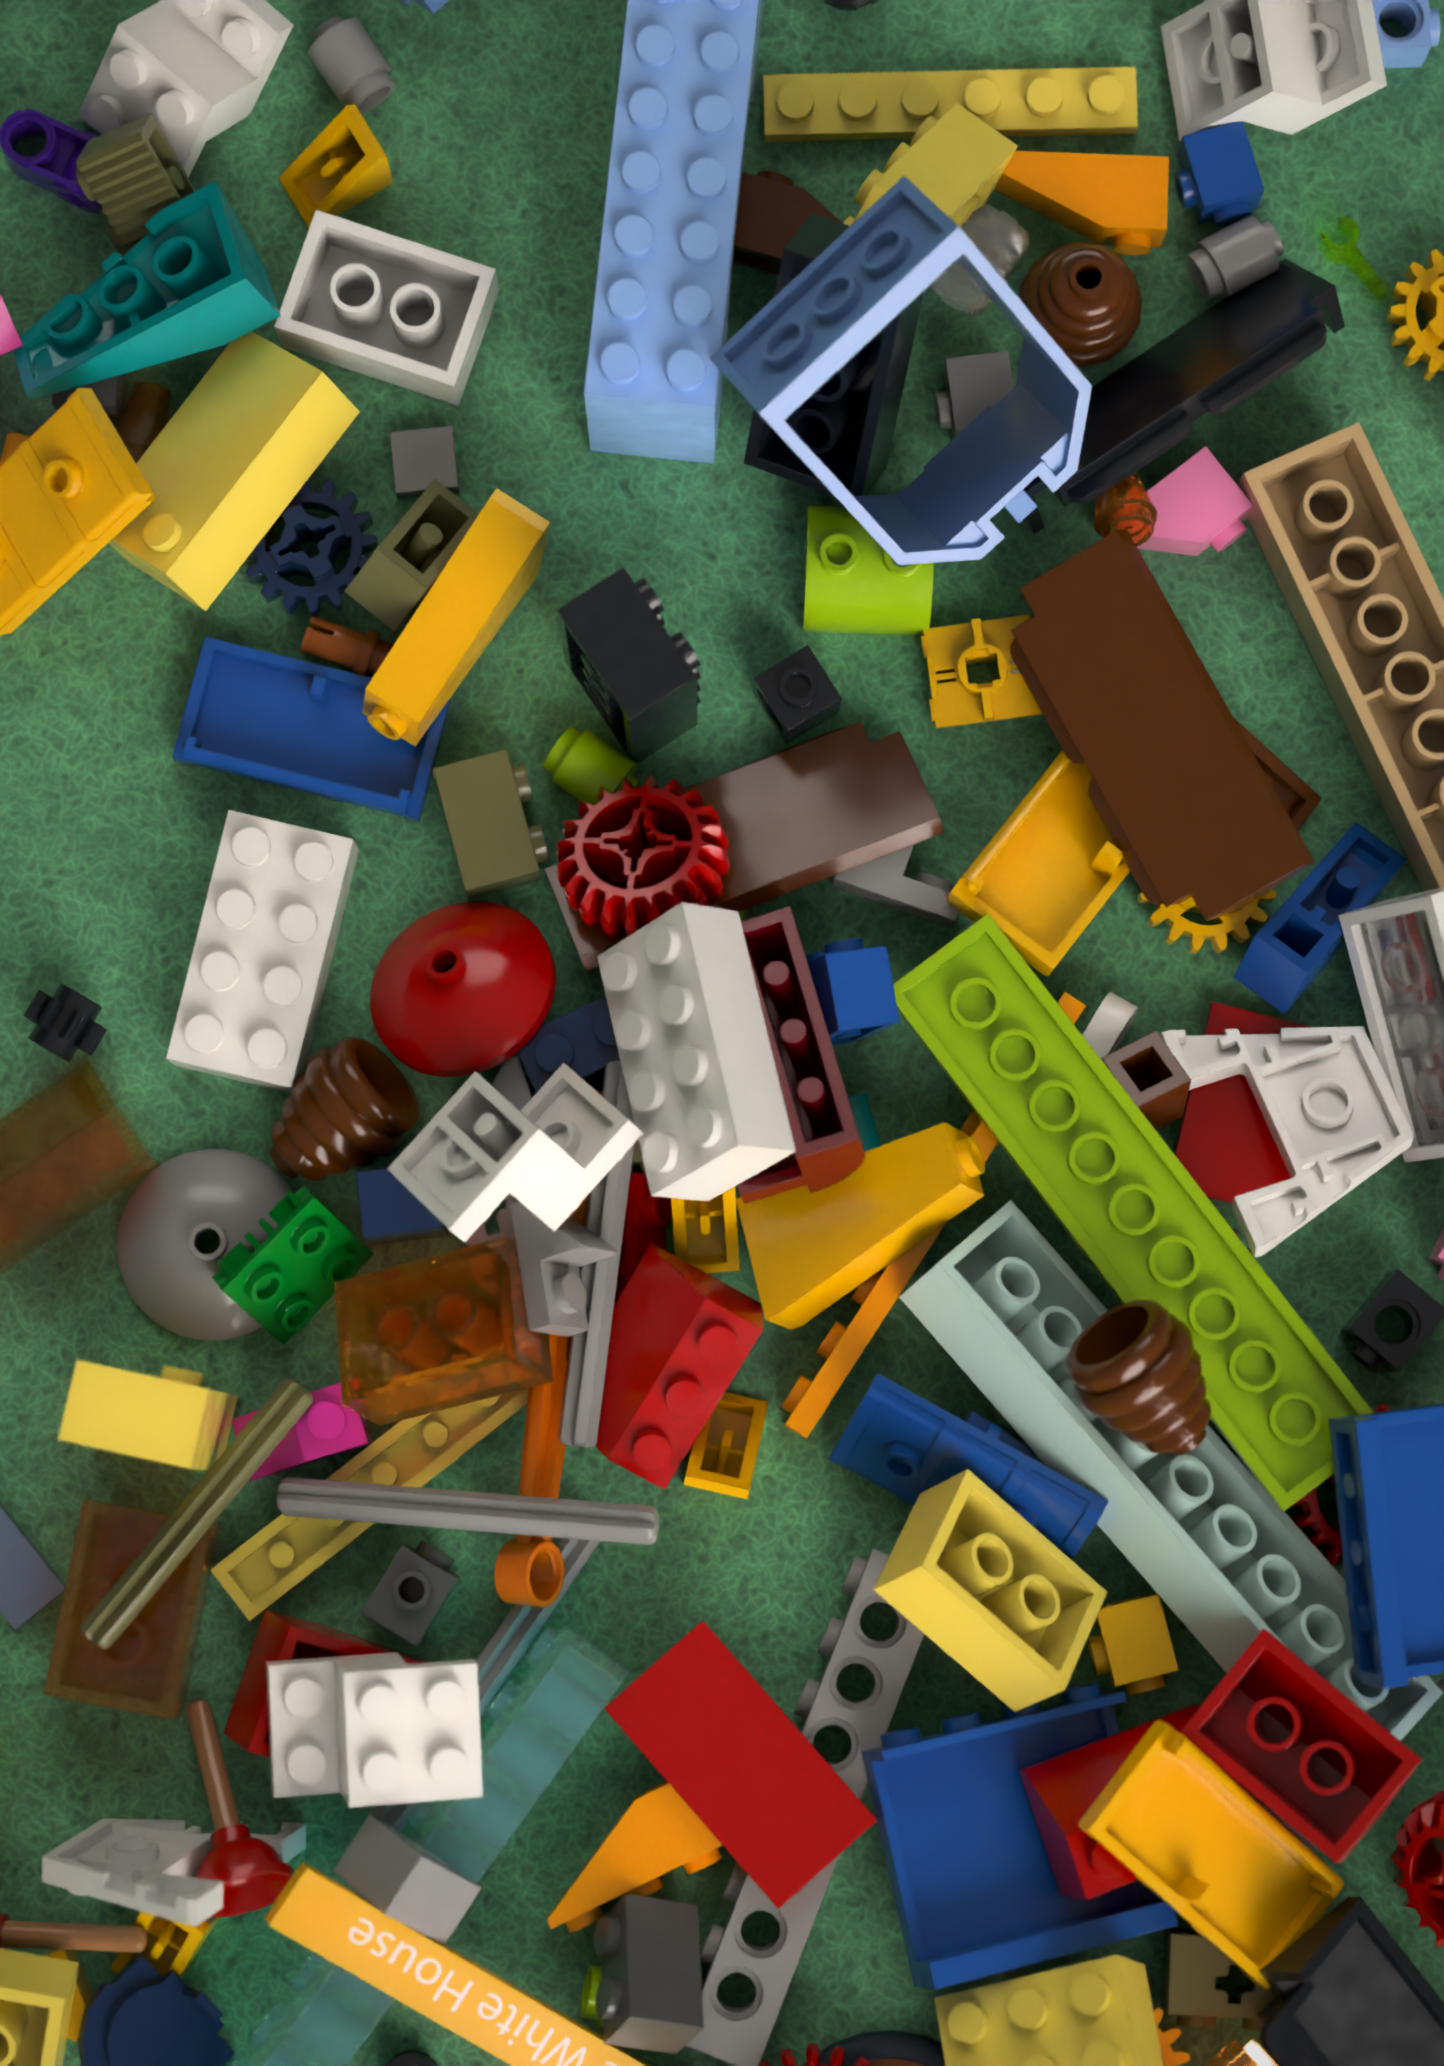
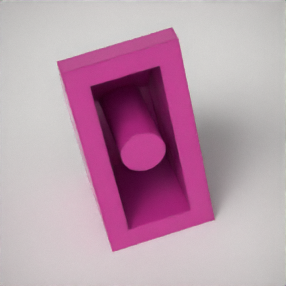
[232,1380,373,1481]

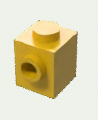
[1087,1592,1179,1695]

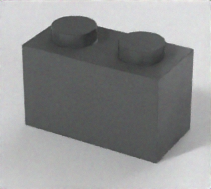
[594,1894,703,2054]

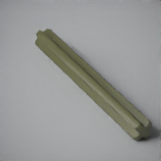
[80,1378,313,1649]

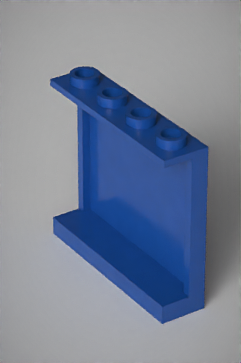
[1328,1403,1444,1689]
[862,1682,1178,1990]

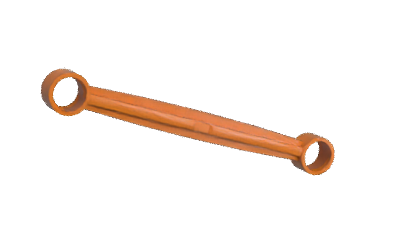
[494,1090,602,1607]

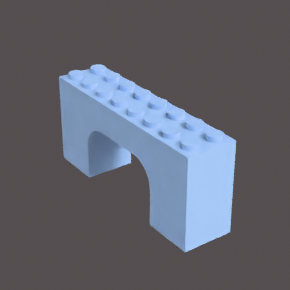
[584,0,764,464]

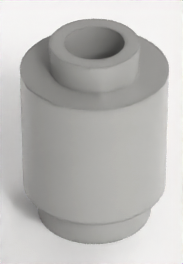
[307,16,396,113]
[1185,215,1284,300]

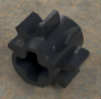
[23,983,107,1063]

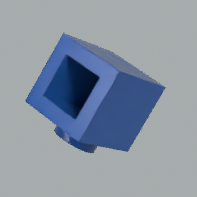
[1174,121,1264,227]

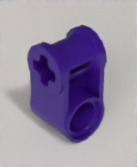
[0,109,102,214]

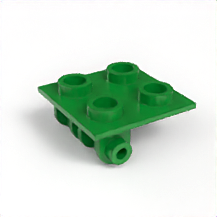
[211,1185,374,1345]

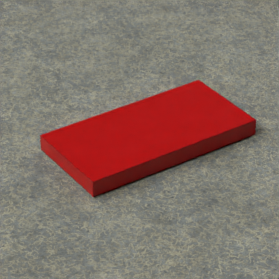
[604,1620,877,1909]

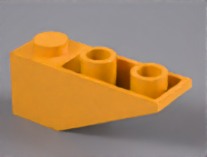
[547,1781,722,1933]

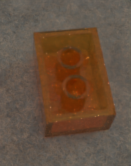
[334,1236,553,1426]
[43,1499,221,1719]

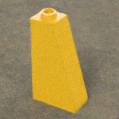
[362,488,551,747]
[736,1122,985,1330]

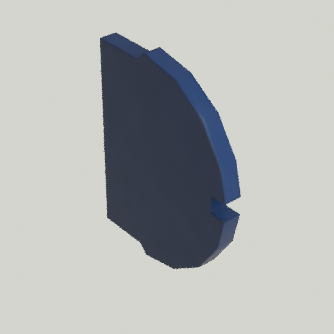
[77,1953,235,2066]

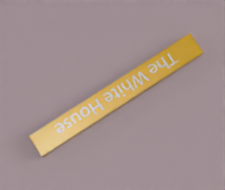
[265,1861,652,2066]

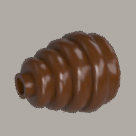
[1019,242,1142,367]
[270,1036,420,1181]
[1066,1300,1211,1455]

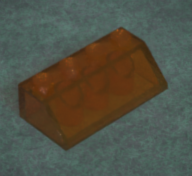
[0,1060,160,1274]

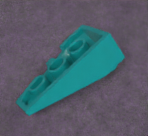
[13,181,281,400]

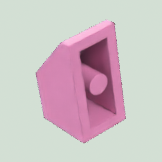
[1101,446,1253,556]

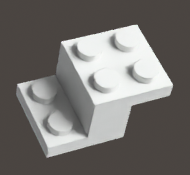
[78,0,294,178]
[1161,0,1387,141]
[388,1063,643,1242]
[266,1652,483,1807]

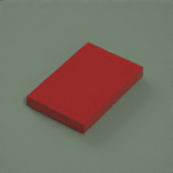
[1173,1002,1311,1205]

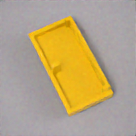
[0,388,155,637]
[946,749,1130,977]
[1078,1720,1345,1990]

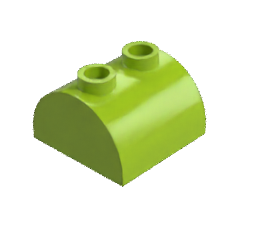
[803,504,934,636]

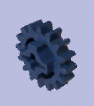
[245,479,379,616]

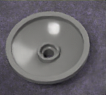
[117,1149,295,1341]

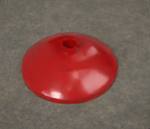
[370,901,556,1077]

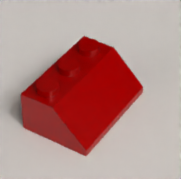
[595,1242,763,1490]
[1180,1629,1423,1864]
[1019,1704,1250,1900]

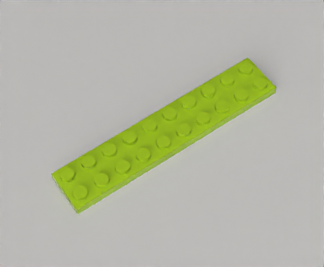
[893,913,1373,1512]

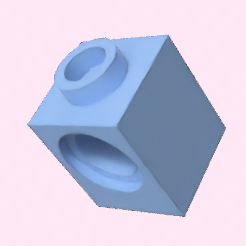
[1372,0,1440,68]

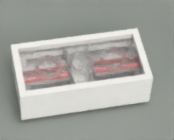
[1338,887,1444,1163]

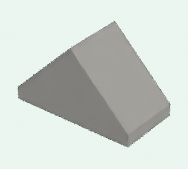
[333,1813,482,1945]

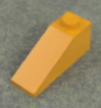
[994,151,1169,256]

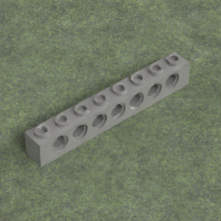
[685,1548,924,2066]

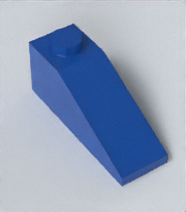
[1233,822,1407,1015]

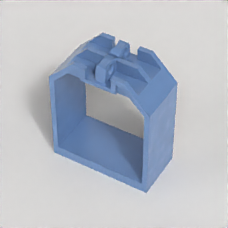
[709,176,1092,565]

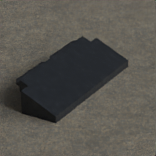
[1022,259,1345,534]
[1256,1896,1444,2066]

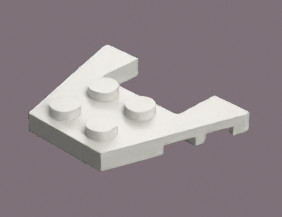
[1161,1026,1414,1258]
[42,1819,306,1926]

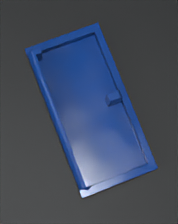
[172,636,451,822]
[829,1373,1108,1560]

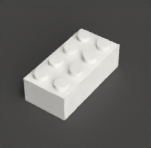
[166,810,359,1093]
[597,902,796,1201]

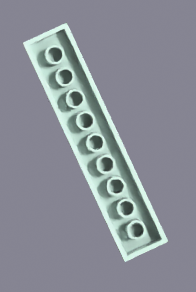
[899,1200,1443,1741]

